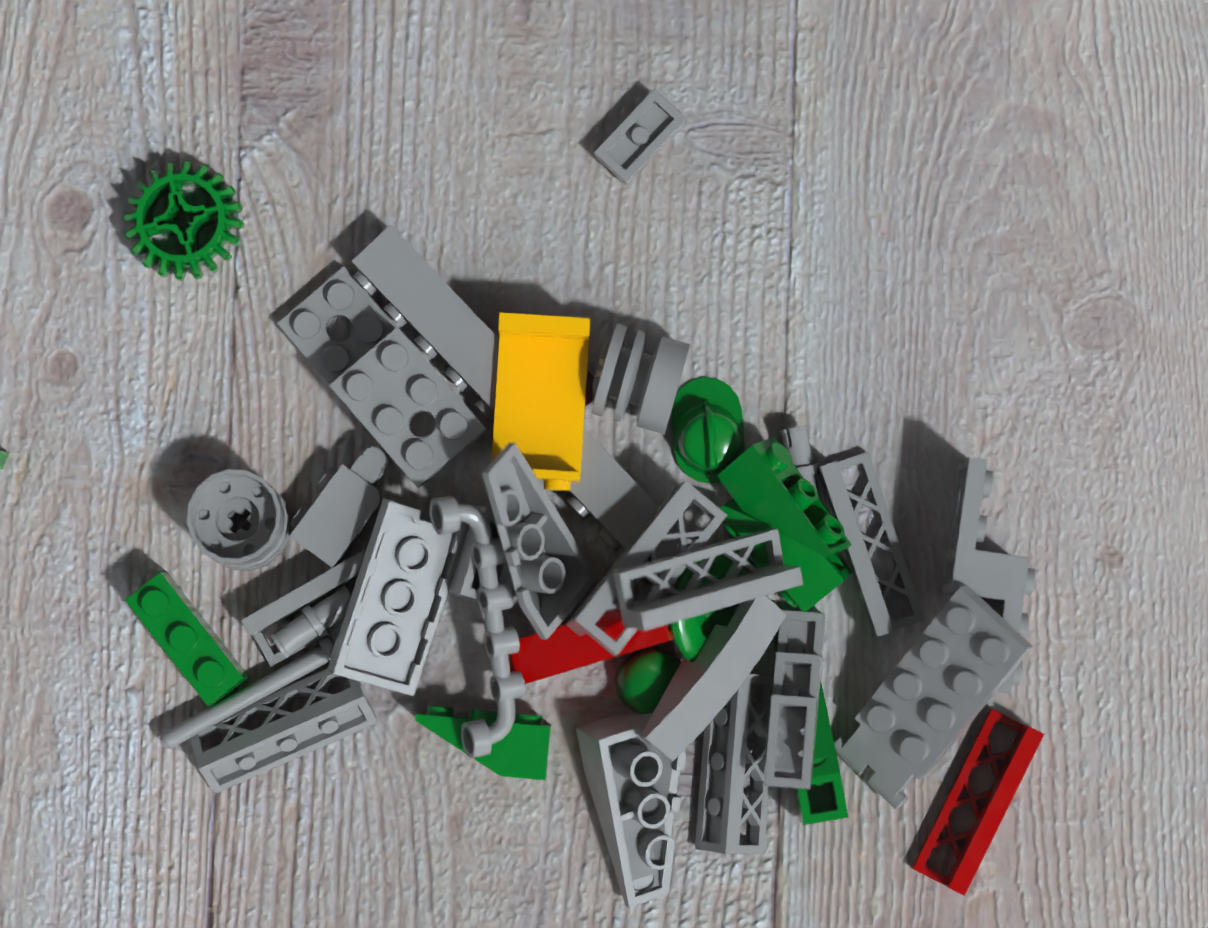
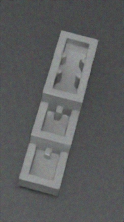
[640,595,787,761]
[764,610,826,790]

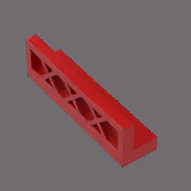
[911,708,1044,896]

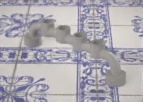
[430,496,525,758]

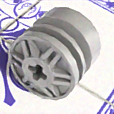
[592,324,690,434]
[187,469,292,571]

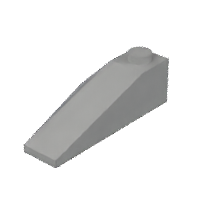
[482,442,599,640]
[576,713,686,908]

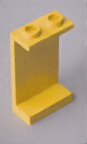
[491,312,590,491]

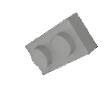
[594,89,687,185]

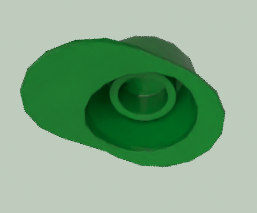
[671,377,745,484]

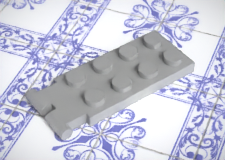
[834,585,1034,810]

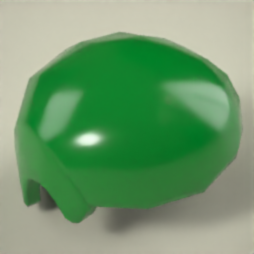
[615,649,681,714]

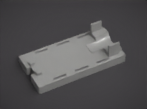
[327,498,469,696]

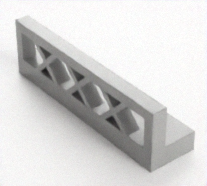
[818,452,925,637]
[566,480,727,656]
[614,528,803,631]
[241,549,367,667]
[190,669,378,794]
[695,674,774,855]

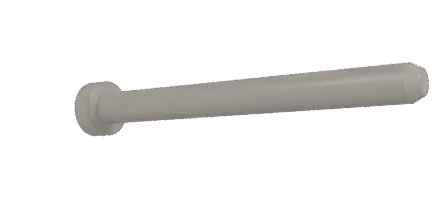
[160,634,334,748]

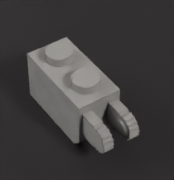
[289,446,390,568]

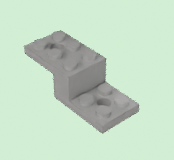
[277,266,486,489]
[940,457,1035,693]

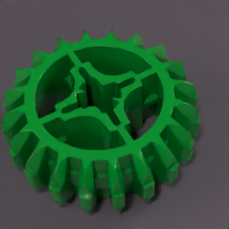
[123,161,244,281]

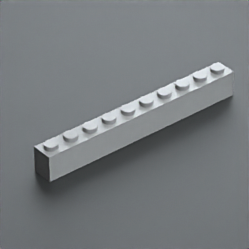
[352,225,693,584]

